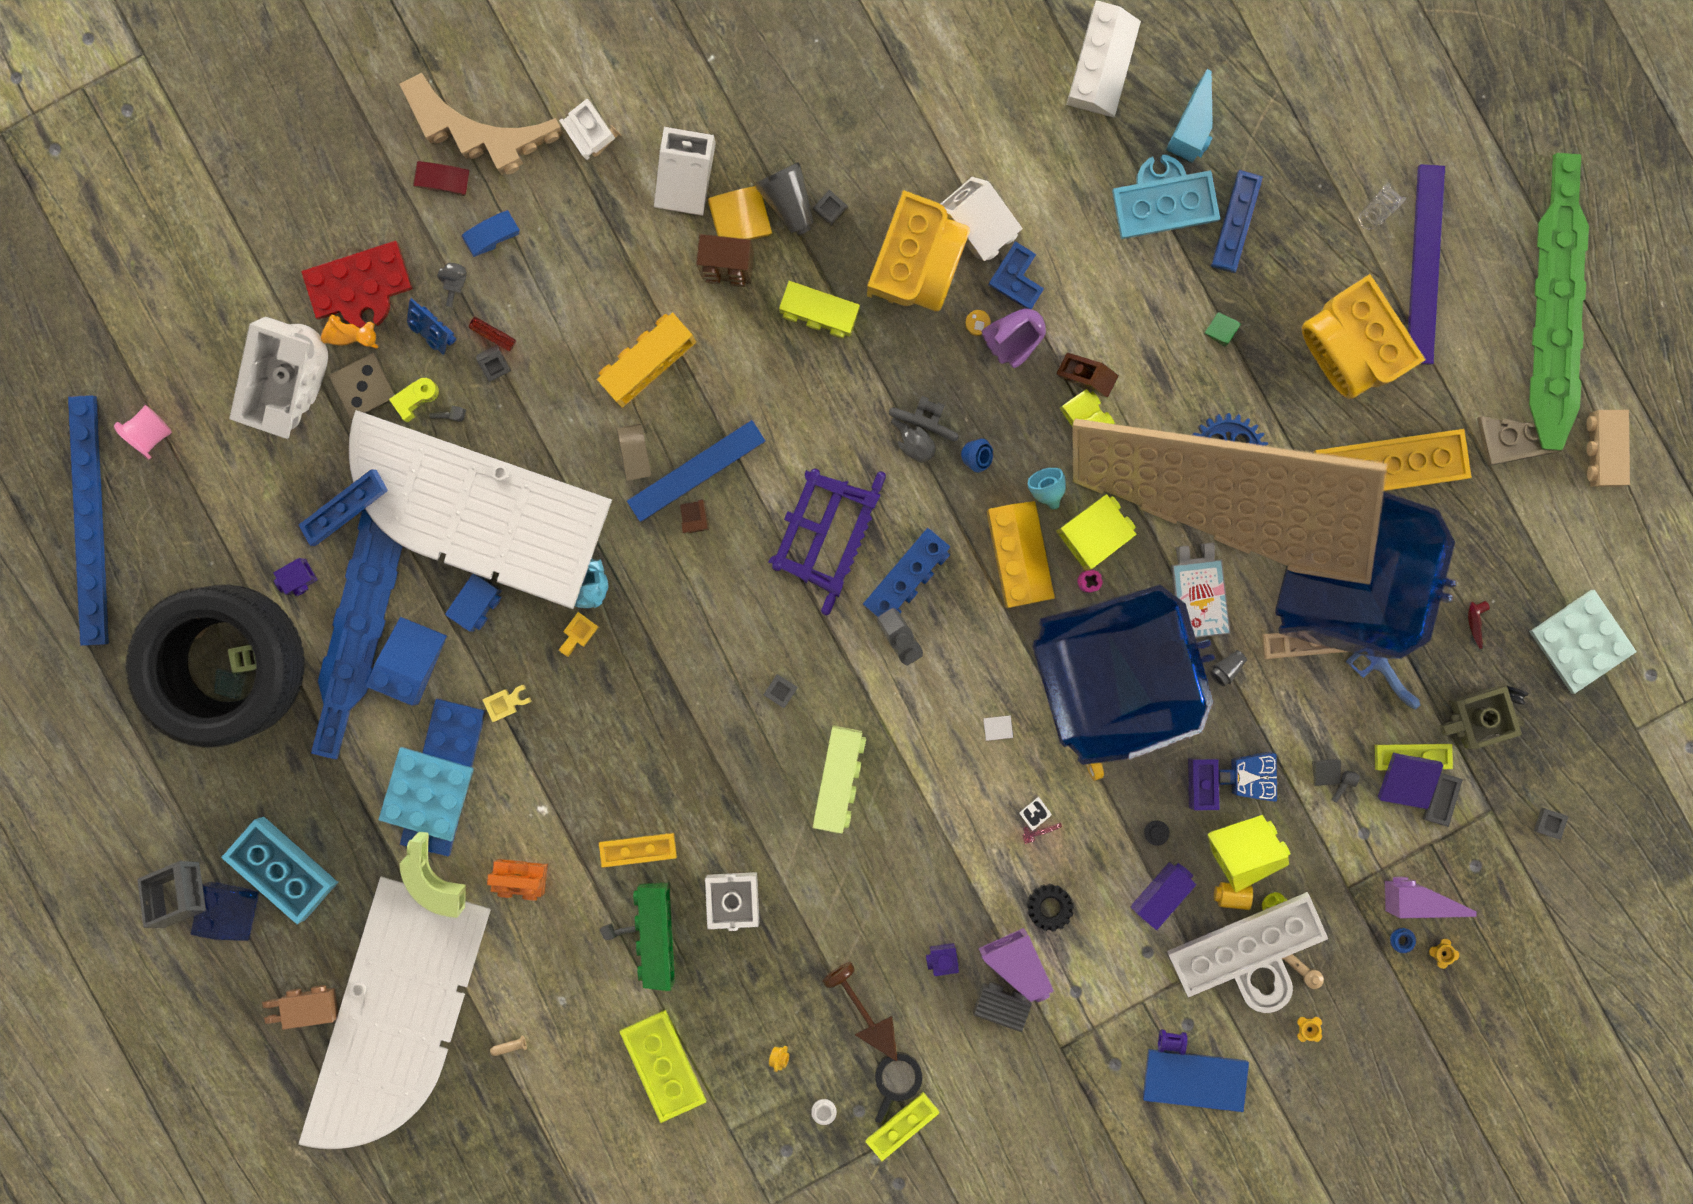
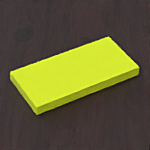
[619,1009,707,1123]

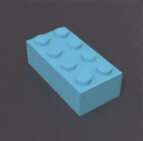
[221,817,338,924]

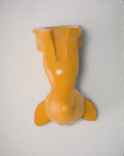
[321,315,379,349]

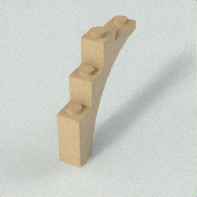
[400,73,563,175]

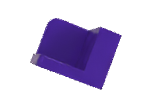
[1188,758,1220,810]

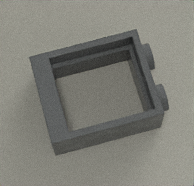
[137,861,206,928]

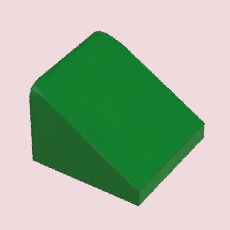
[1204,312,1241,347]

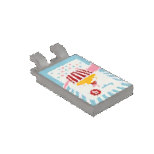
[1171,543,1231,639]

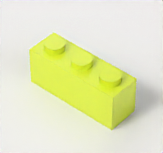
[779,281,860,338]

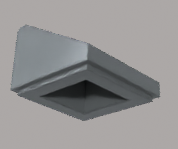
[476,345,511,382]
[1312,759,1341,786]

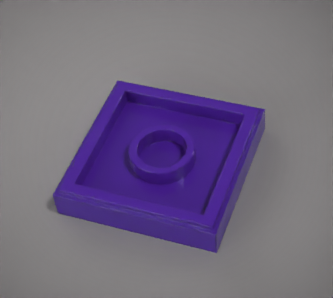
[1378,753,1444,809]

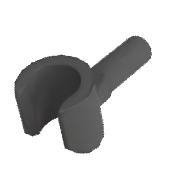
[429,405,466,422]
[1331,771,1360,803]
[600,923,637,940]

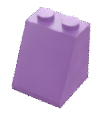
[979,928,1054,1002]

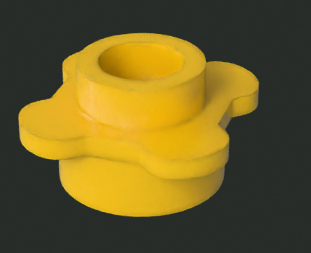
[1429,938,1459,969]
[1297,1017,1322,1042]
[769,1046,789,1072]

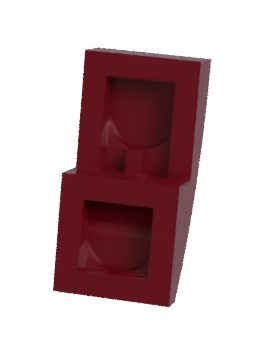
[413,161,470,196]

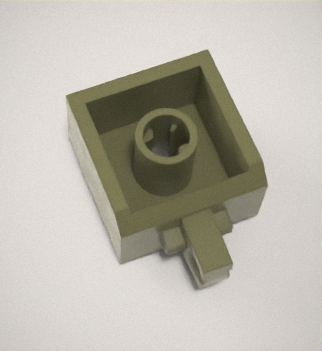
[1439,686,1522,749]

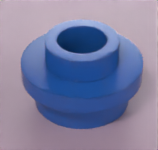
[1390,928,1416,953]

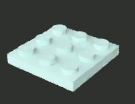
[1529,590,1637,694]

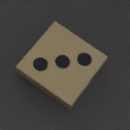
[329,353,396,420]

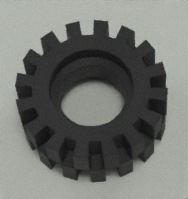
[1027,884,1074,932]

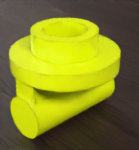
[1262,892,1287,910]

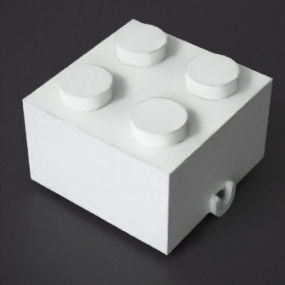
[705,872,759,931]

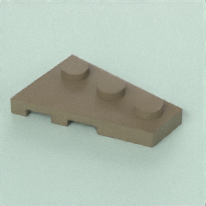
[1477,416,1565,466]

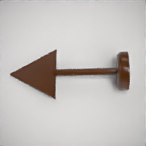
[822,961,897,1061]

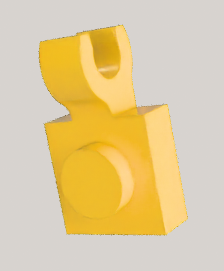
[559,612,599,657]

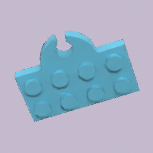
[1112,155,1220,239]

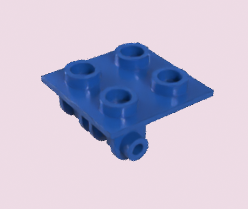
[407,298,456,355]

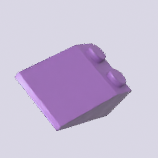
[1385,876,1476,918]

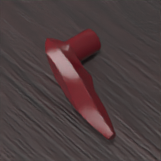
[1468,601,1490,649]

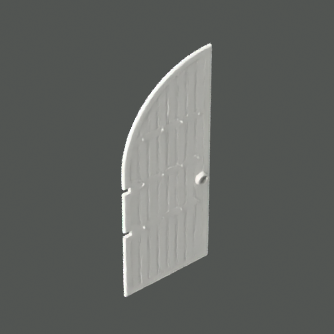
[349,410,612,609]
[298,876,491,1149]

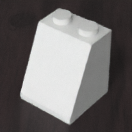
[941,177,1023,261]

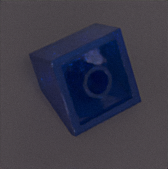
[190,881,259,941]

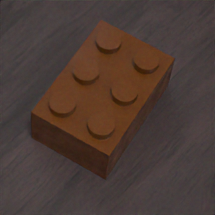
[696,234,754,287]

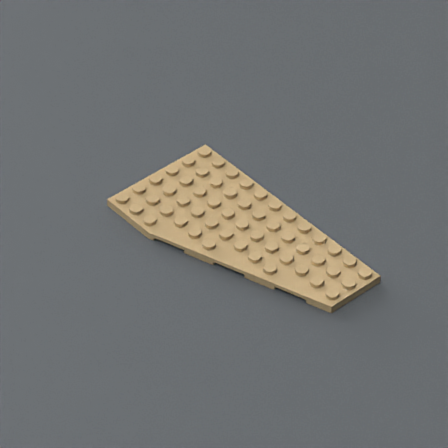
[1073,419,1387,584]

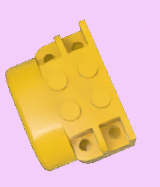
[867,190,970,312]
[1302,274,1425,399]

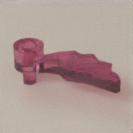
[1022,822,1062,844]

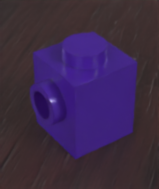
[273,558,318,597]
[926,943,959,976]

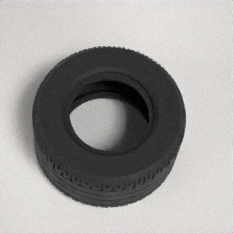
[125,585,305,748]

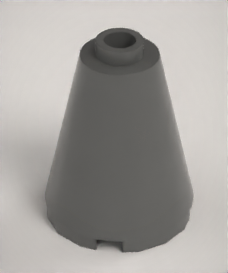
[754,162,814,236]

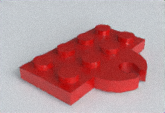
[301,241,413,328]

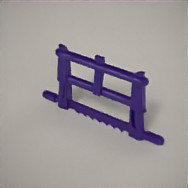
[768,468,886,616]

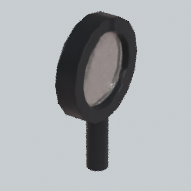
[875,1052,922,1124]

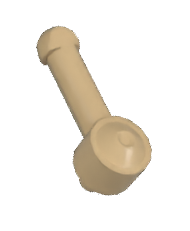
[1282,954,1324,989]

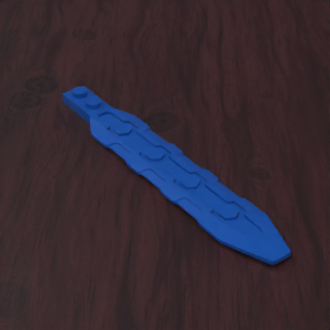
[311,509,403,759]

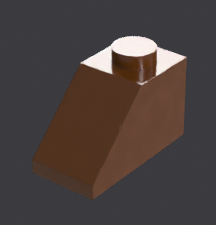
[1056,352,1119,398]

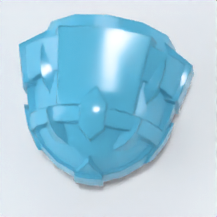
[575,558,608,608]

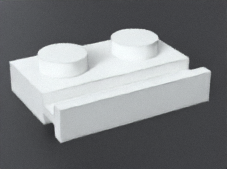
[559,98,615,160]

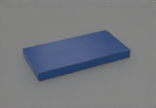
[1143,1049,1249,1112]

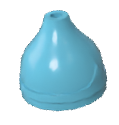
[1027,468,1066,509]

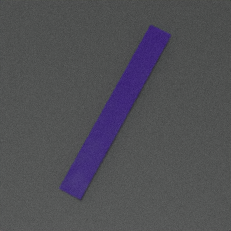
[1408,164,1445,365]

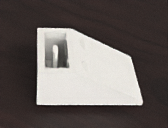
[654,127,716,216]

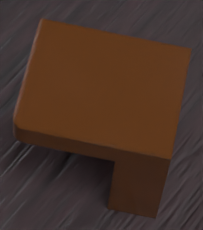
[680,499,709,534]

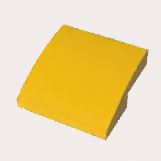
[708,186,772,239]

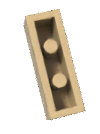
[1586,410,1630,487]

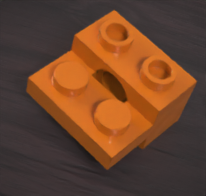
[487,859,548,900]

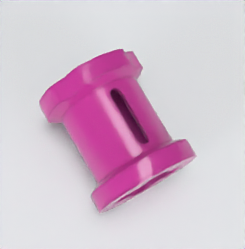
[1077,570,1103,593]

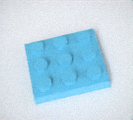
[378,747,474,841]

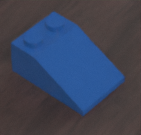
[365,617,447,706]

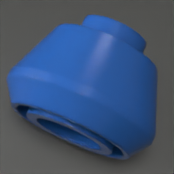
[961,439,993,473]

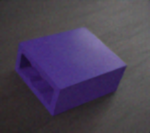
[1130,862,1197,931]

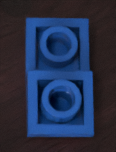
[462,210,520,257]

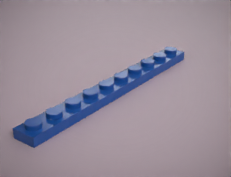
[68,395,109,646]

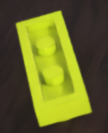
[1375,743,1453,770]
[866,1092,940,1161]

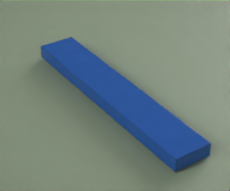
[627,420,766,522]

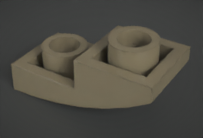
[616,424,651,481]

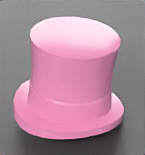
[114,405,172,460]

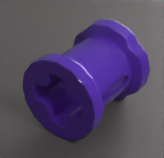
[1158,1029,1187,1055]

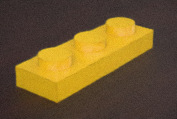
[599,833,677,868]

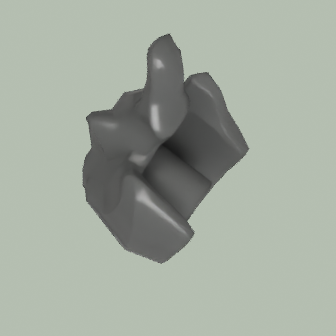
[891,418,936,463]

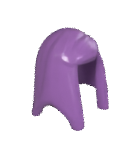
[981,309,1046,368]

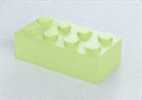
[813,725,866,834]

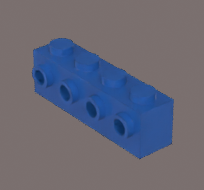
[863,528,951,617]

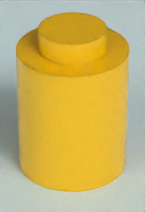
[1214,882,1253,910]

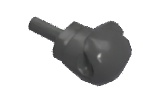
[437,263,467,307]

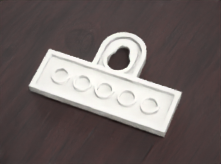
[1167,892,1328,1013]

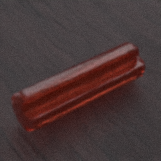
[469,317,516,351]

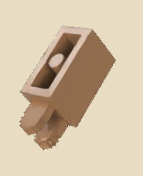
[262,985,338,1030]

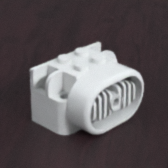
[230,317,328,439]

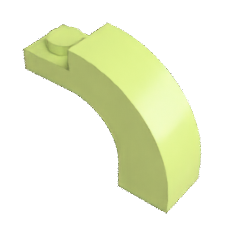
[400,832,466,918]

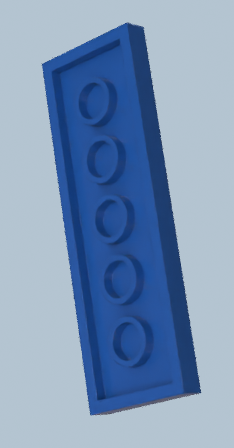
[400,699,486,856]

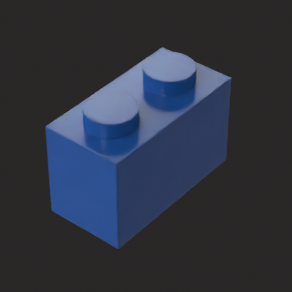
[445,574,502,632]

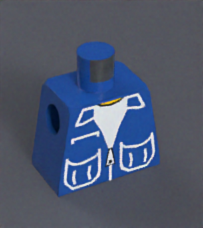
[1219,752,1277,801]

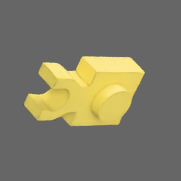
[483,685,532,722]

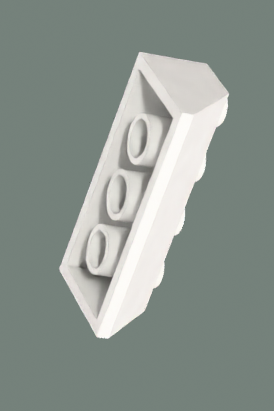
[1066,0,1141,118]

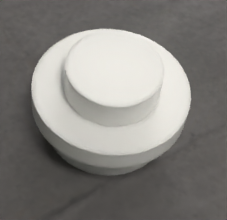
[812,1099,837,1125]

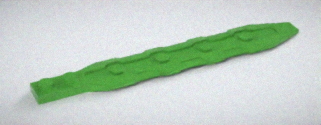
[1529,153,1589,450]

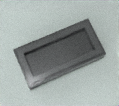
[1423,773,1463,827]

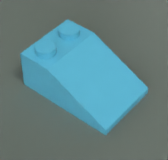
[1166,69,1213,162]

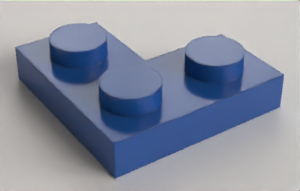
[988,241,1044,309]

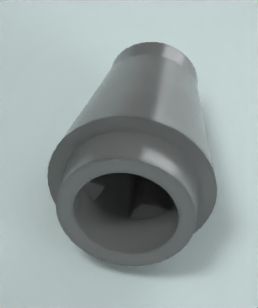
[1210,650,1247,686]

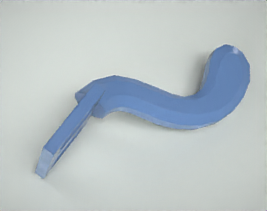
[1346,633,1421,710]

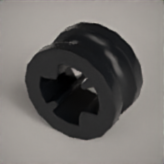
[1507,686,1529,705]

